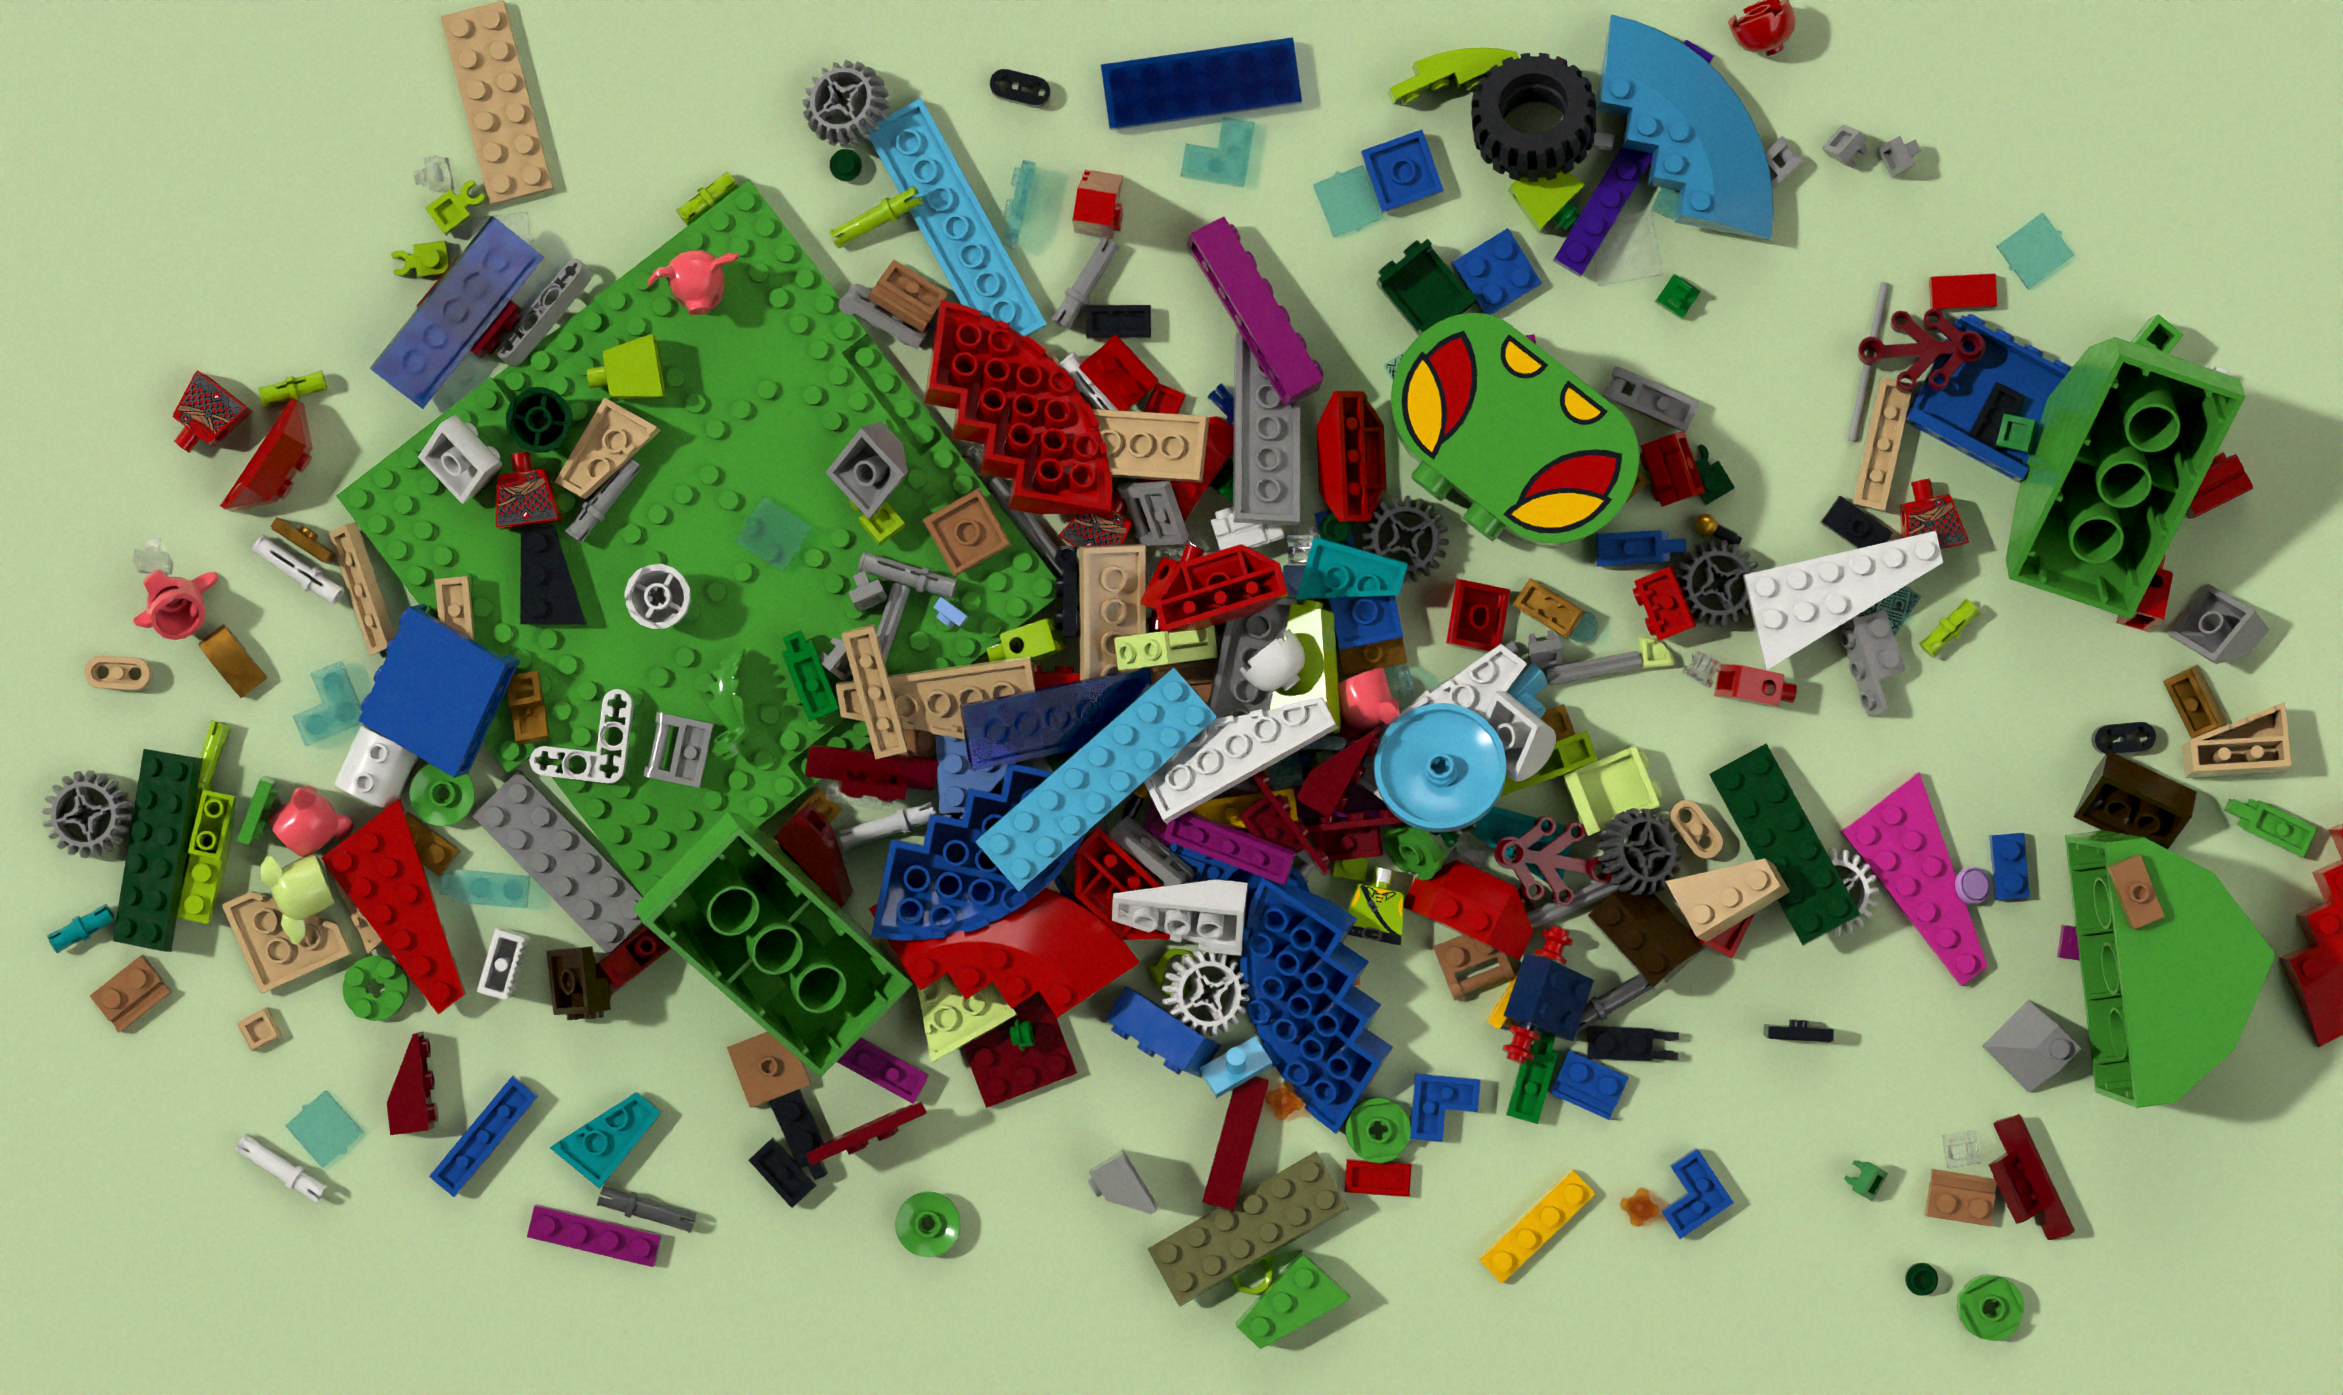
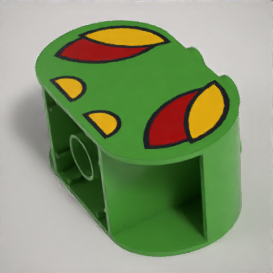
[1391,313,1639,546]

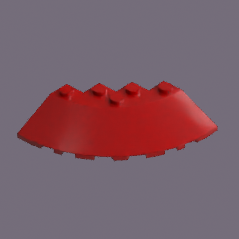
[924,300,1112,515]
[2279,823,2343,1047]
[868,888,1140,1018]

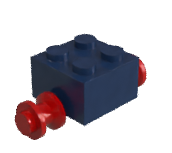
[1502,926,1594,1065]

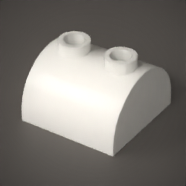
[418,415,502,504]
[1484,691,1556,782]
[334,725,419,809]

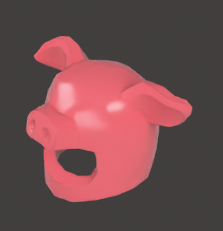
[647,250,739,315]
[133,569,218,640]
[1338,668,1400,743]
[269,786,354,857]

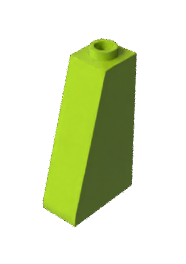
[1270,600,1341,733]

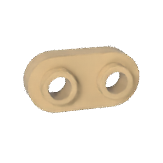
[85,656,153,690]
[1669,800,1723,859]

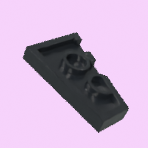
[520,526,588,625]

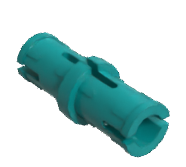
[47,904,116,953]

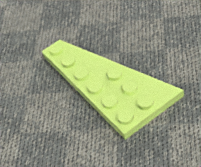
[917,844,1017,1063]

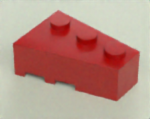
[1072,169,1123,239]

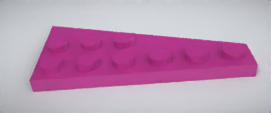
[1840,772,1988,986]

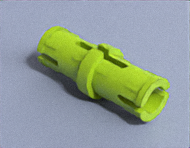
[676,171,739,226]
[258,370,328,408]
[1919,598,1981,658]

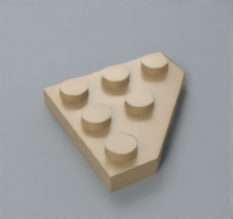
[222,891,352,994]

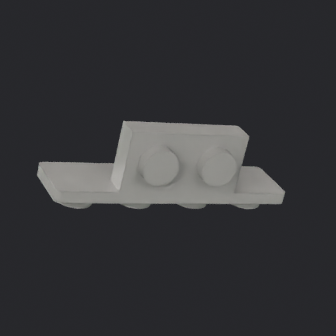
[1838,609,1906,716]

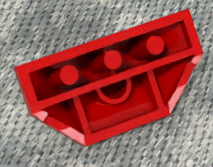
[1316,391,1387,522]
[220,398,313,512]
[1136,416,1234,526]
[1154,544,1289,633]
[1075,826,1170,940]
[1403,860,1534,961]

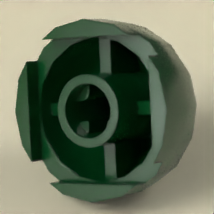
[506,387,573,453]

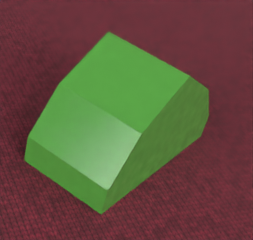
[2006,337,2246,619]
[633,812,913,1078]
[2065,830,2276,1108]

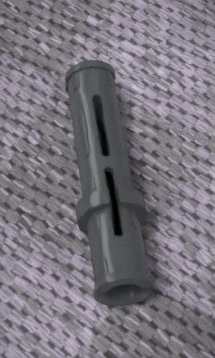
[1576,974,1653,1034]
[597,1185,697,1233]

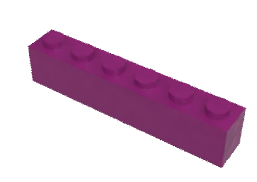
[1186,216,1324,407]

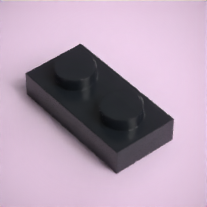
[748,1137,817,1208]

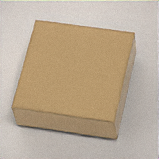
[237,1007,283,1052]

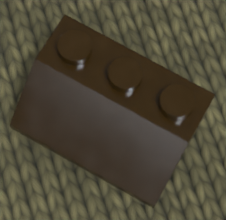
[2074,751,2197,849]
[1588,889,1705,992]

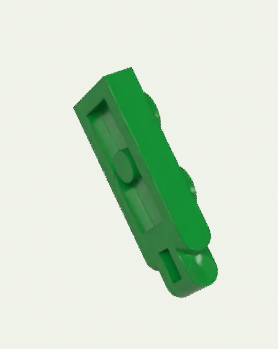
[782,630,840,722]
[1506,1032,1558,1124]

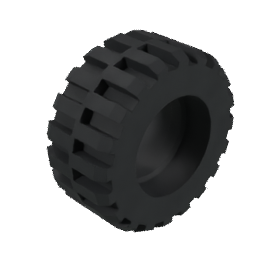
[1471,53,1596,182]

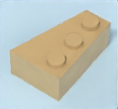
[2182,702,2292,778]
[1665,858,1790,942]

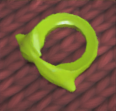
[1147,948,1194,998]
[1231,1254,1276,1295]

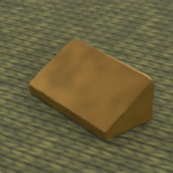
[2163,665,2226,739]

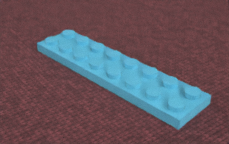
[869,98,1047,337]
[975,667,1217,891]

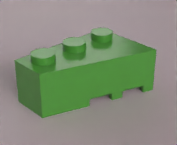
[1236,1250,1351,1349]

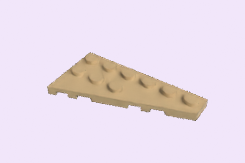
[836,656,1045,754]

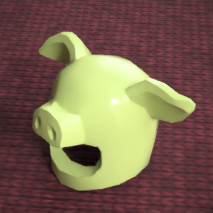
[260,854,335,944]

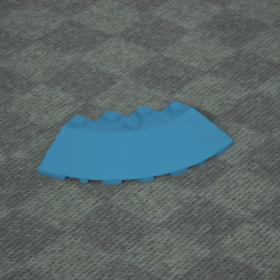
[1596,15,1773,240]

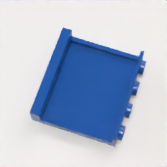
[1905,314,2071,482]
[358,604,520,778]

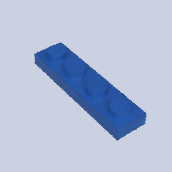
[429,1075,538,1197]

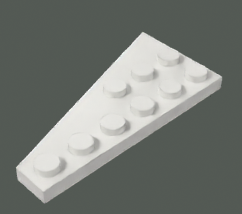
[1743,531,1943,670]
[1359,644,1527,800]
[1144,697,1338,824]

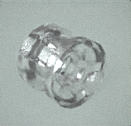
[1682,650,1723,688]

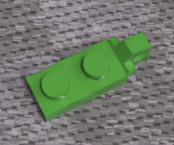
[2224,799,2318,858]

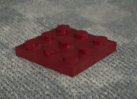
[963,991,1078,1108]

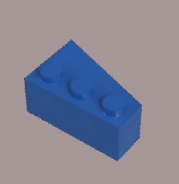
[1105,986,1221,1078]

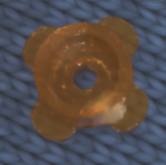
[1265,1081,1304,1120]
[1620,1188,1659,1227]

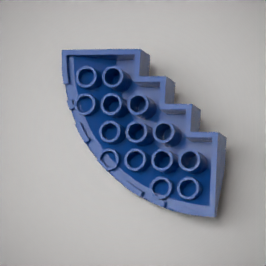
[871,762,1088,940]
[1240,877,1393,1134]

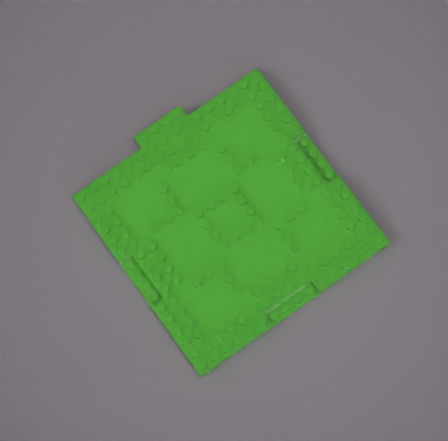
[336,179,1059,897]

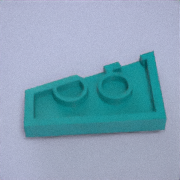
[1296,536,1408,600]

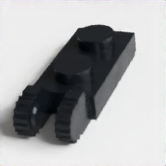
[1586,1025,1679,1061]

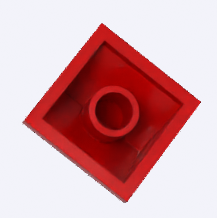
[1446,579,1510,652]

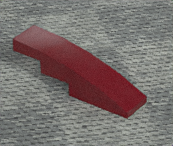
[1202,1076,1269,1212]

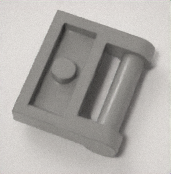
[1117,480,1189,546]
[643,712,715,788]

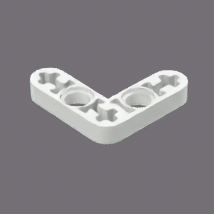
[529,689,634,783]

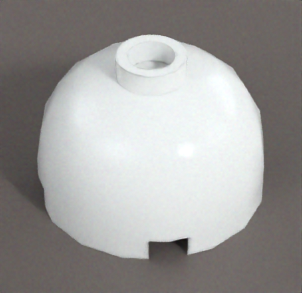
[624,564,691,629]
[1239,629,1305,692]

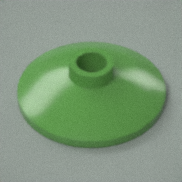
[409,764,475,826]
[895,1191,961,1257]

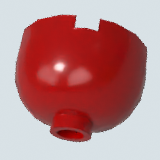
[1728,0,1795,56]

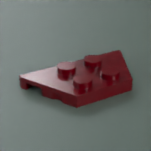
[806,1101,927,1165]

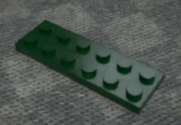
[1709,743,1861,946]
[113,749,202,952]

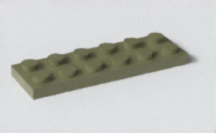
[1148,1151,1349,1307]

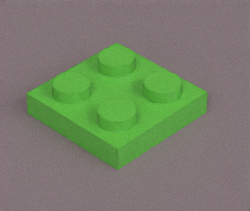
[236,776,279,845]

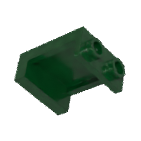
[1376,239,1478,336]

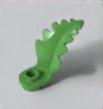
[708,648,751,760]

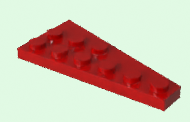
[321,799,466,1014]

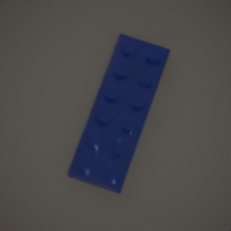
[1101,37,1302,130]
[370,215,545,409]
[960,667,1152,771]

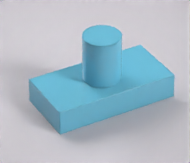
[1507,663,1548,718]
[1200,1036,1272,1099]

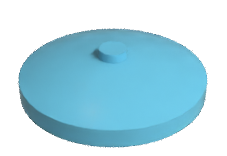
[1374,703,1507,832]

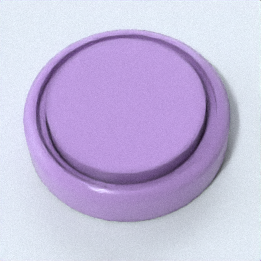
[1955,867,1990,905]

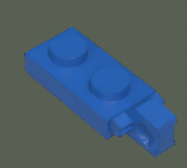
[1595,530,1687,567]

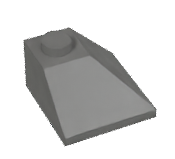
[825,421,908,519]
[2167,584,2270,664]
[1982,1000,2082,1092]
[1088,1149,1158,1214]

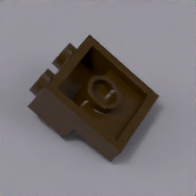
[546,946,611,1020]

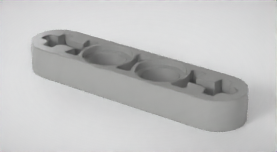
[497,259,592,367]

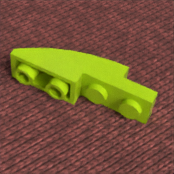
[1388,47,1519,105]
[1500,730,1598,797]
[177,790,236,925]

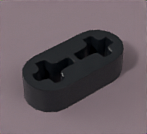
[990,69,1050,108]
[2091,722,2156,754]

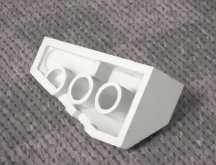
[1112,880,1248,956]

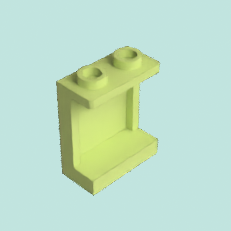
[1114,626,1218,670]
[1561,746,1663,836]

